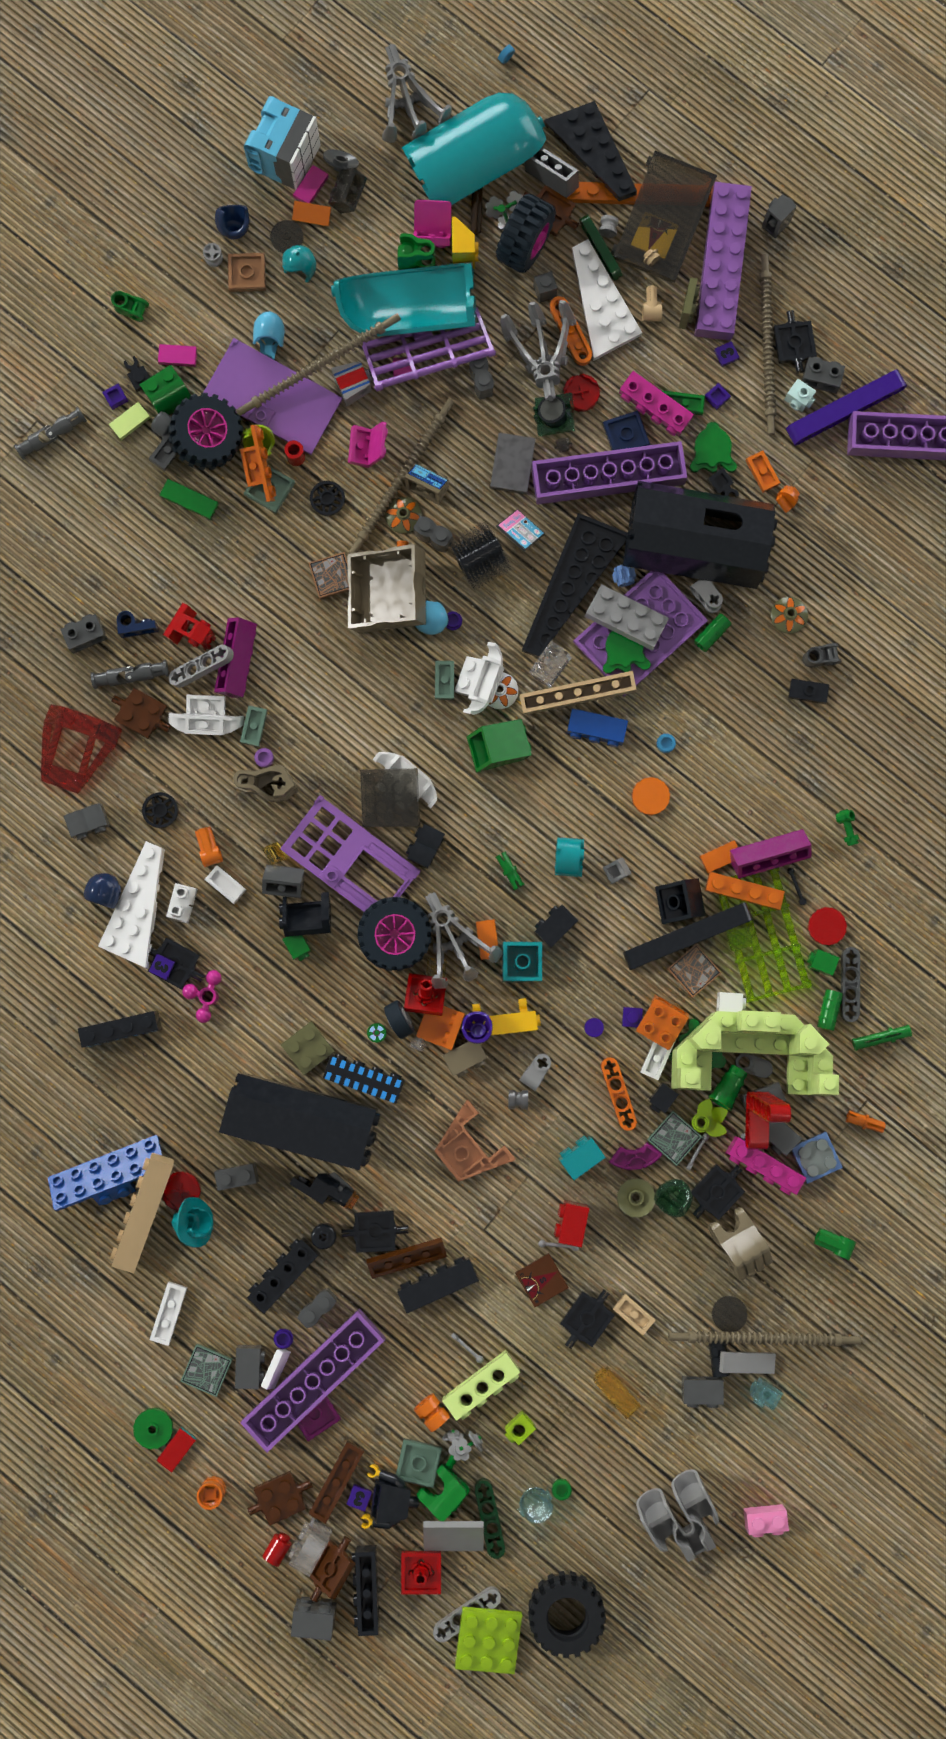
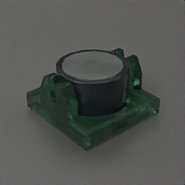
[533,393,575,436]

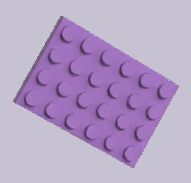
[573,571,708,697]

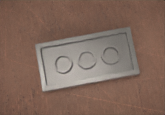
[585,584,669,651]

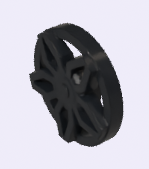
[310,481,345,516]
[142,792,178,828]

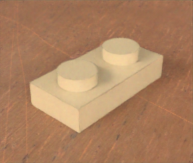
[613,1294,656,1335]

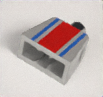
[331,361,379,407]

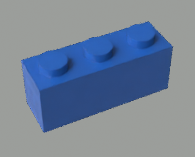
[566,708,628,747]

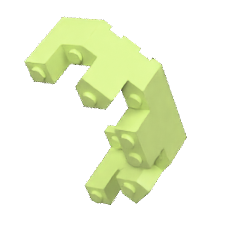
[671,1010,839,1096]

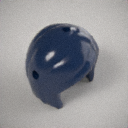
[215,205,250,240]
[84,873,121,909]

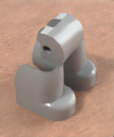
[636,1469,719,1562]

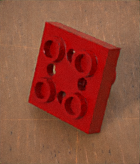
[404,973,447,1016]
[401,1551,441,1595]

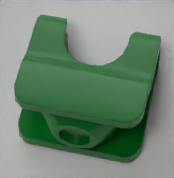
[397,233,436,270]
[416,1464,470,1521]

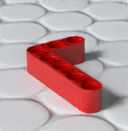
[745,1092,791,1149]

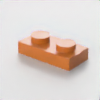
[745,450,781,493]

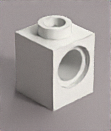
[716,992,746,1012]

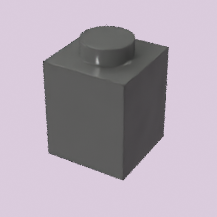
[533,271,558,303]

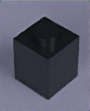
[648,1082,679,1114]

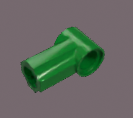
[814,1228,857,1260]

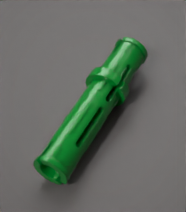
[852,1025,912,1051]

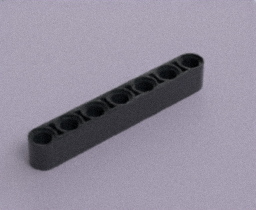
[623,902,754,970]

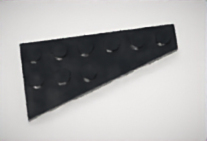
[544,101,637,201]

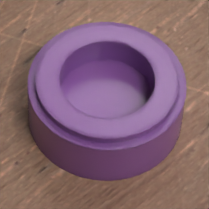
[254,748,274,768]

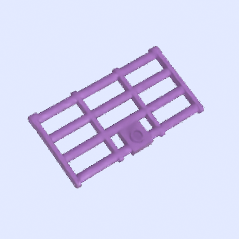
[362,307,496,391]

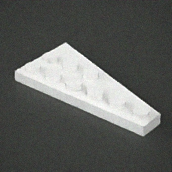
[572,239,642,361]

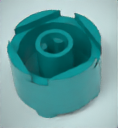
[555,837,584,877]

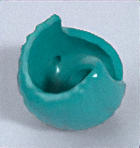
[282,245,317,283]

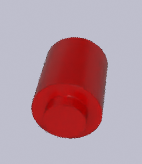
[284,440,305,466]
[262,1532,292,1567]

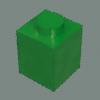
[282,935,312,961]
[807,949,840,976]

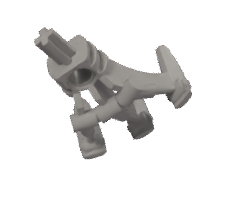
[382,44,452,143]
[500,300,577,401]
[425,892,503,989]

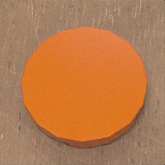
[632,777,670,816]

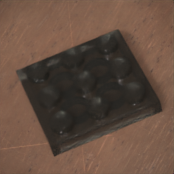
[360,768,420,827]

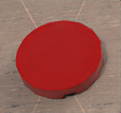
[563,374,600,412]
[807,907,847,946]
[162,1171,201,1210]

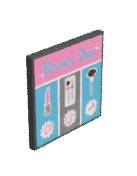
[496,509,545,551]

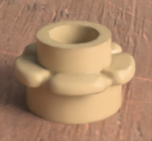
[643,249,660,267]

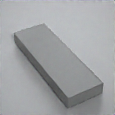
[719,1351,776,1374]

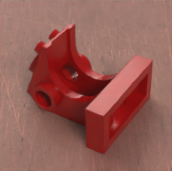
[163,603,216,651]

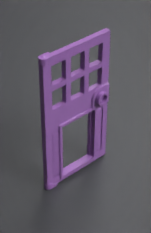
[280,795,421,912]

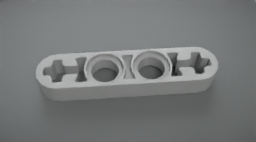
[169,645,234,688]
[433,1586,501,1642]

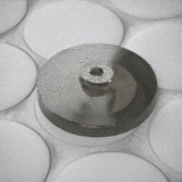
[270,220,304,253]
[712,1296,747,1332]

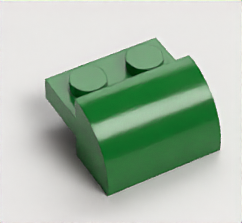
[140,365,191,415]

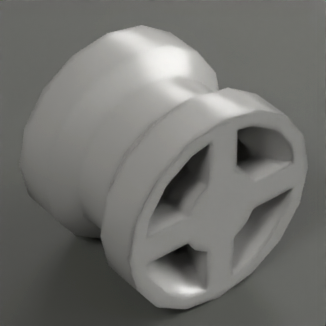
[599,215,619,238]
[203,243,223,267]

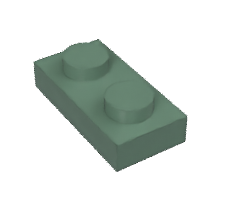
[435,661,454,700]
[240,705,268,747]

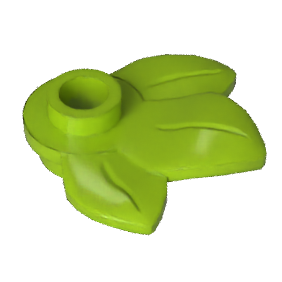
[691,1099,728,1137]

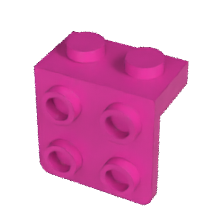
[413,200,452,248]
[348,422,388,468]

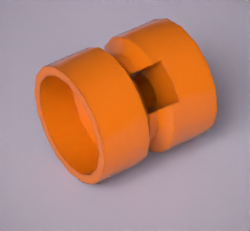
[414,1393,451,1432]
[196,1476,226,1510]

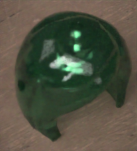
[654,1179,693,1218]

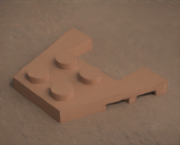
[434,1100,515,1182]

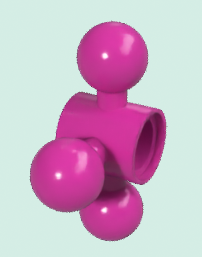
[182,970,222,1023]

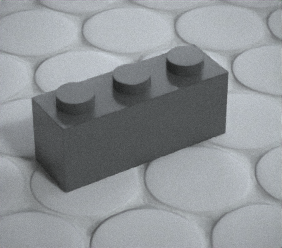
[525,147,579,198]

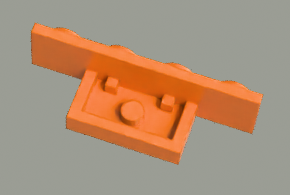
[240,425,276,502]

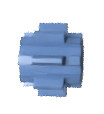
[612,565,636,587]

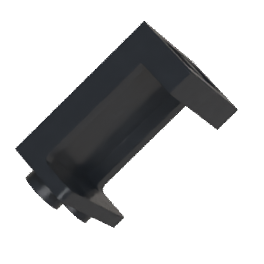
[279,892,331,937]

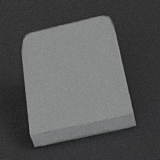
[603,857,631,884]

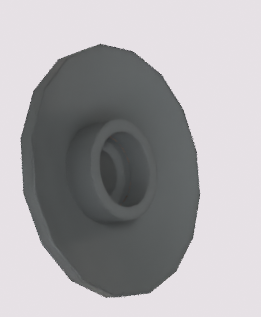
[323,149,359,172]

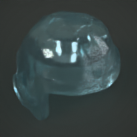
[518,1487,553,1524]

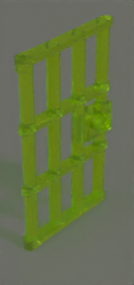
[718,867,812,1003]

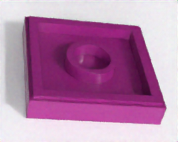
[297,1396,341,1441]

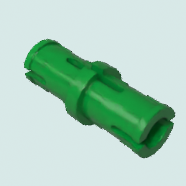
[495,851,525,890]

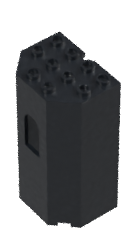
[622,481,778,589]
[219,1073,381,1170]

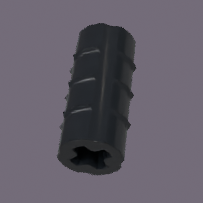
[708,1341,730,1377]

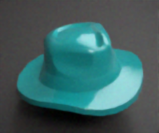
[171,1197,213,1248]

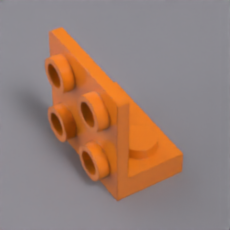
[636,994,689,1050]
[416,1006,465,1050]

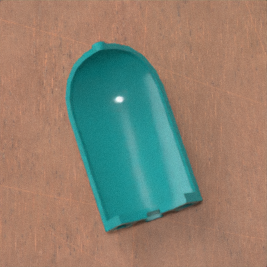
[402,93,546,205]
[331,262,476,337]

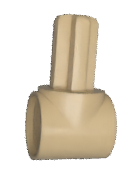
[642,285,662,322]

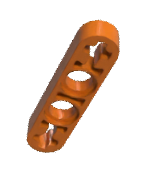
[601,1057,637,1131]

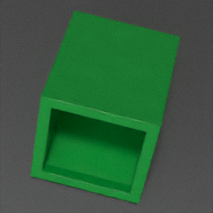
[466,719,532,773]

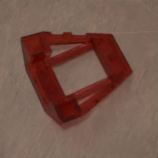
[41,704,122,794]

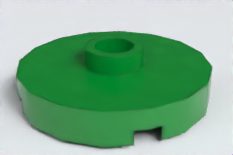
[133,1408,174,1449]

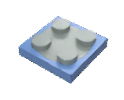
[792,1132,843,1184]

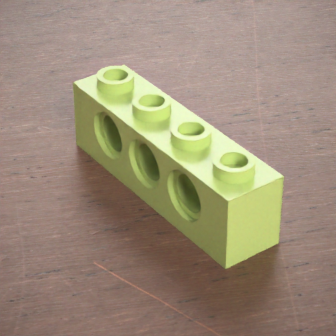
[442,1350,520,1421]

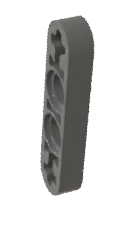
[840,947,860,1022]

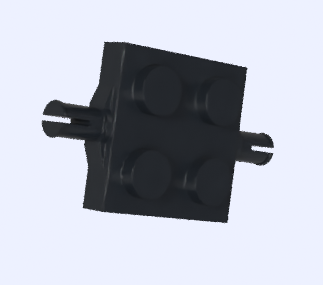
[773,310,817,374]
[148,937,205,990]
[689,1164,745,1220]
[341,1210,408,1253]
[560,1289,615,1349]

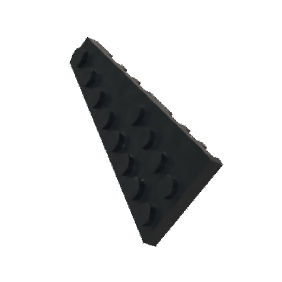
[522,513,628,658]

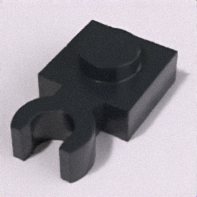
[124,356,150,392]
[707,468,739,497]

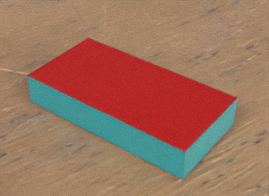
[156,1427,197,1473]

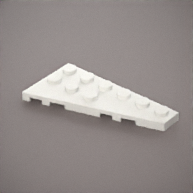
[98,841,165,969]

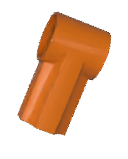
[195,827,223,867]

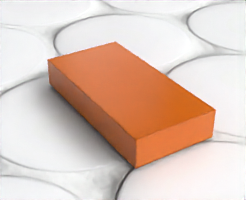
[292,201,332,226]
[699,840,738,874]
[476,919,498,960]

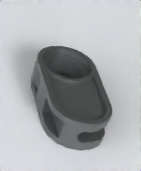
[734,1053,773,1078]

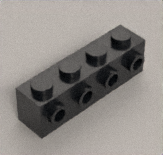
[247,1237,320,1314]
[352,1545,380,1636]

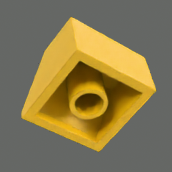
[452,217,479,269]

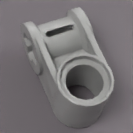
[690,579,723,613]
[519,1053,551,1091]

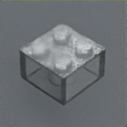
[288,1518,333,1577]

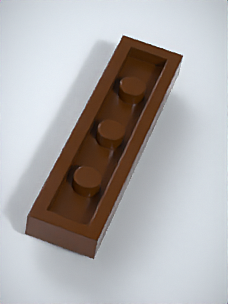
[366,1237,447,1279]
[309,1440,364,1524]

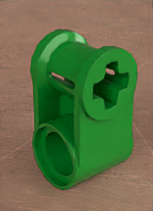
[111,291,149,322]

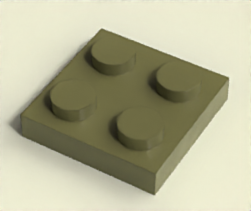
[679,277,700,330]
[281,1021,335,1075]

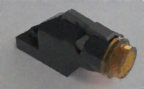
[289,1172,360,1210]

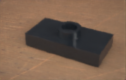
[788,679,829,704]

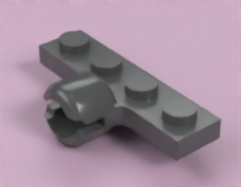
[149,412,178,472]

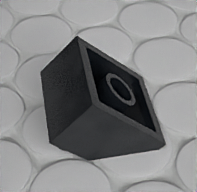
[655,878,706,924]

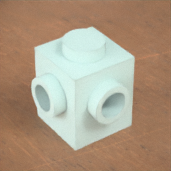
[784,379,816,412]

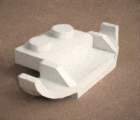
[454,642,504,715]
[169,694,244,735]
[373,752,437,810]

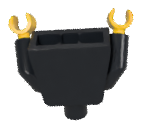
[361,1464,419,1529]

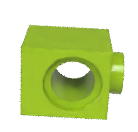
[505,1410,536,1446]

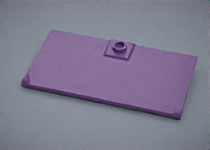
[203,338,343,455]

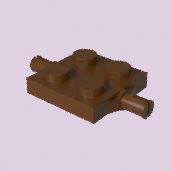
[523,185,579,237]
[111,688,171,739]
[247,1470,313,1526]
[308,1536,355,1602]

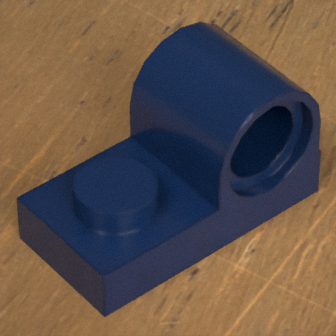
[117,611,159,638]

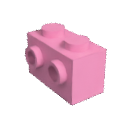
[743,1504,789,1537]

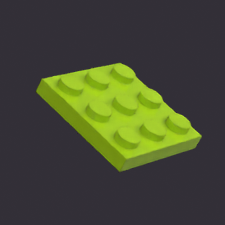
[455,1606,522,1674]

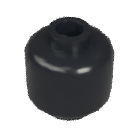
[311,1222,337,1249]

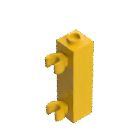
[467,998,541,1035]

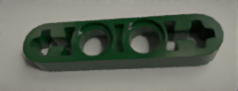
[579,214,623,281]
[475,1478,505,1559]

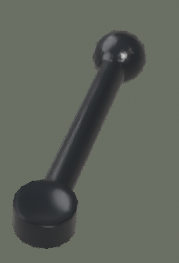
[787,867,807,905]

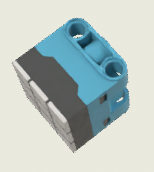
[244,96,321,190]

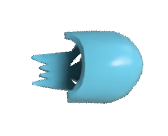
[253,311,285,360]
[415,600,449,635]

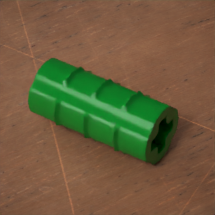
[694,613,732,652]
[817,989,843,1031]

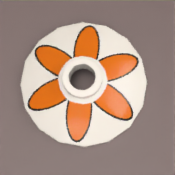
[488,672,518,709]

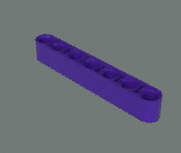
[785,369,907,446]

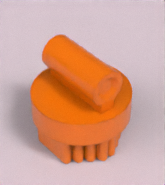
[776,485,800,513]

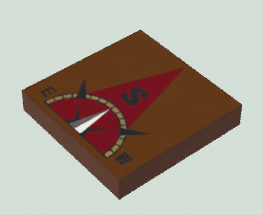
[515,1253,569,1307]

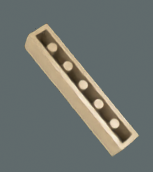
[519,671,637,715]
[110,1153,174,1274]

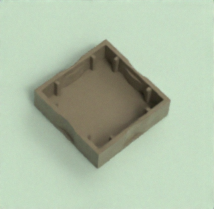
[347,544,426,633]

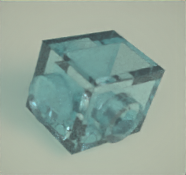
[750,1377,783,1410]

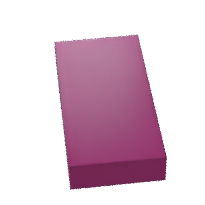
[293,165,329,203]
[158,344,197,367]

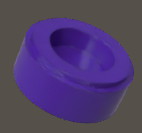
[584,1018,604,1037]

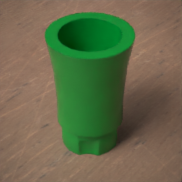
[708,1065,747,1111]

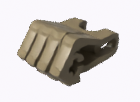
[233,764,298,802]
[708,1207,773,1281]

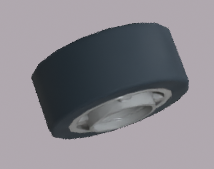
[384,1000,415,1039]

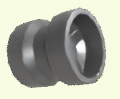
[508,1090,528,1110]

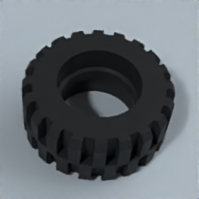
[528,1571,606,1659]

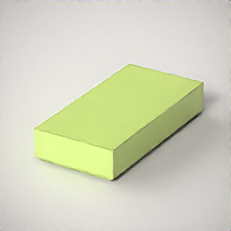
[109,402,150,441]

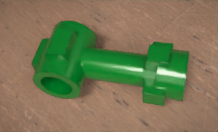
[836,809,859,846]

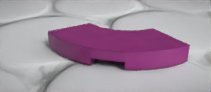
[609,1142,663,1170]

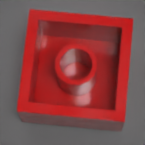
[554,1200,590,1248]

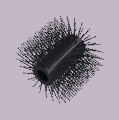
[449,520,511,590]

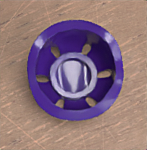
[462,1011,493,1044]

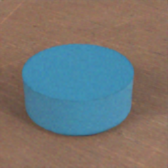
[498,44,515,64]
[656,734,676,753]

